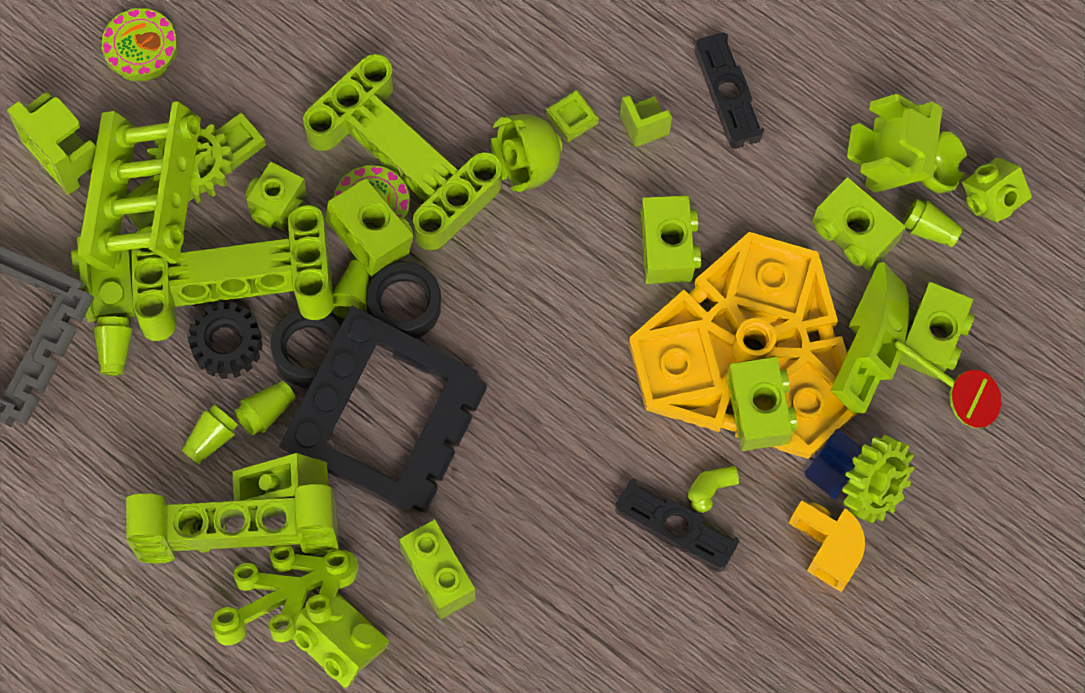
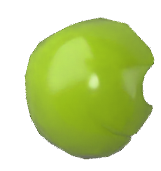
[920,131,967,194]

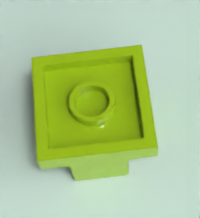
[7,92,96,195]
[847,94,943,193]

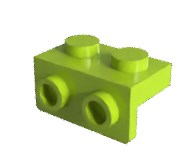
[292,592,390,688]

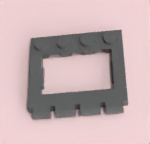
[0,246,94,427]

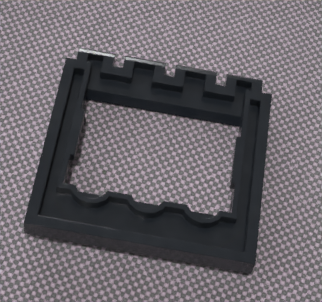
[278,306,487,513]

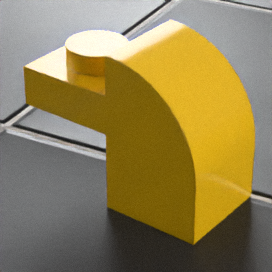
[788,500,865,592]

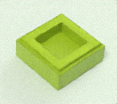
[546,90,599,143]

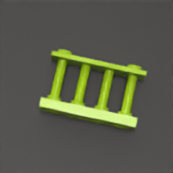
[77,101,201,271]

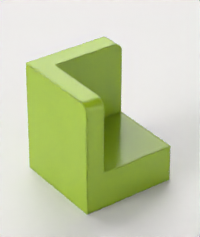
[619,95,672,148]

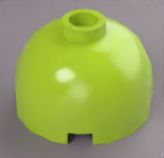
[491,113,562,192]

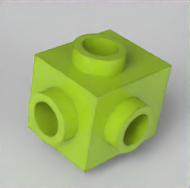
[962,157,1032,223]
[245,161,307,231]

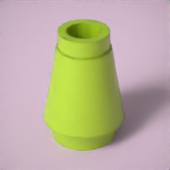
[902,199,963,248]
[331,260,371,319]
[93,316,133,376]
[235,381,296,435]
[181,404,239,465]

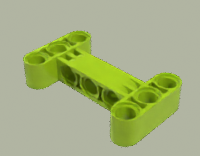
[303,54,502,251]
[131,205,334,341]
[126,484,339,563]

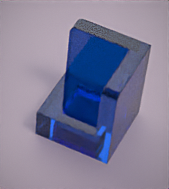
[805,429,862,499]

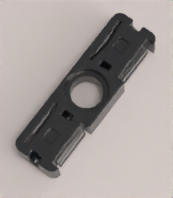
[695,32,764,149]
[615,479,739,572]

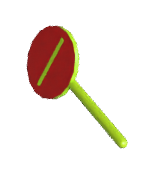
[894,341,1002,428]

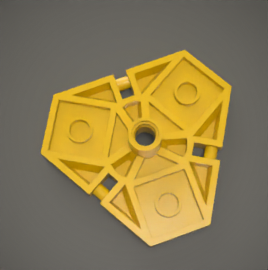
[628,232,858,459]

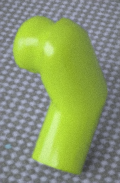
[688,465,739,512]

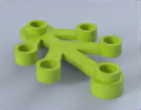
[211,545,359,645]

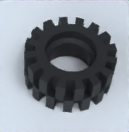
[188,302,263,379]

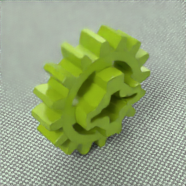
[147,123,233,203]
[842,435,914,523]

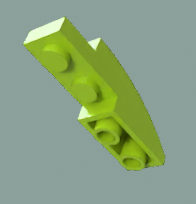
[830,262,910,414]

